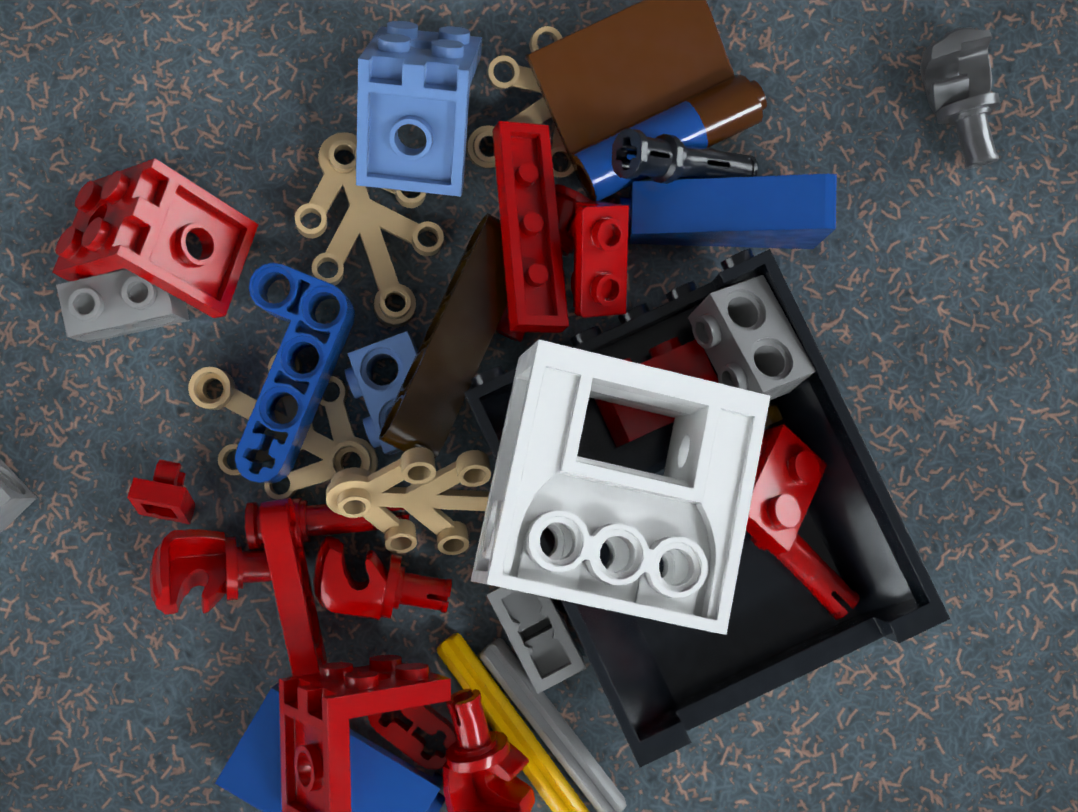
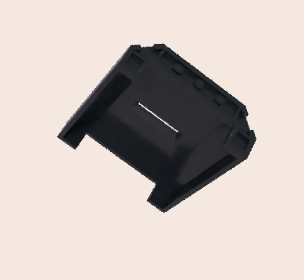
[464,248,950,768]

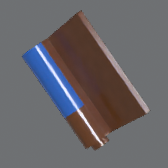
[526,0,767,201]

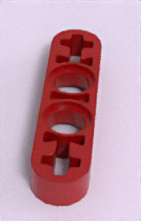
[259,498,327,677]

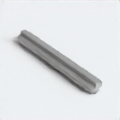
[480,638,627,812]

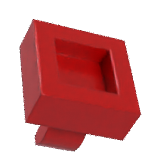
[127,459,196,524]

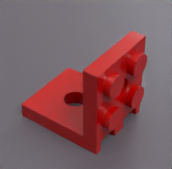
[52,158,259,318]
[279,655,451,812]

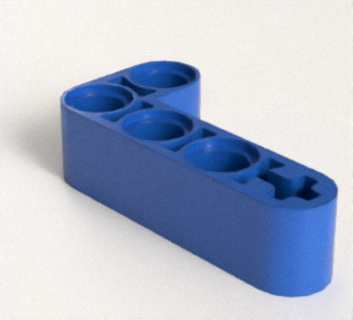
[235,263,355,483]

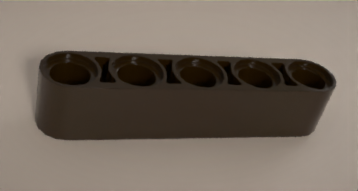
[379,213,508,458]

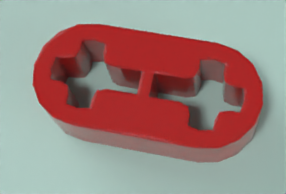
[368,705,458,770]

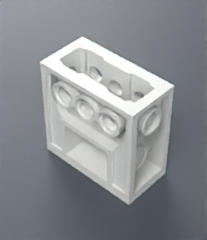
[471,339,770,635]

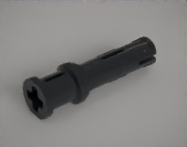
[612,128,758,184]

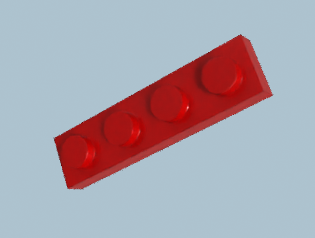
[492,121,569,333]

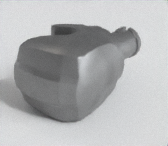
[920,27,1001,169]

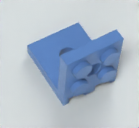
[356,21,482,197]

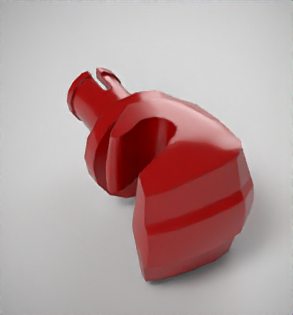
[150,529,272,615]
[313,536,452,620]
[443,689,535,812]

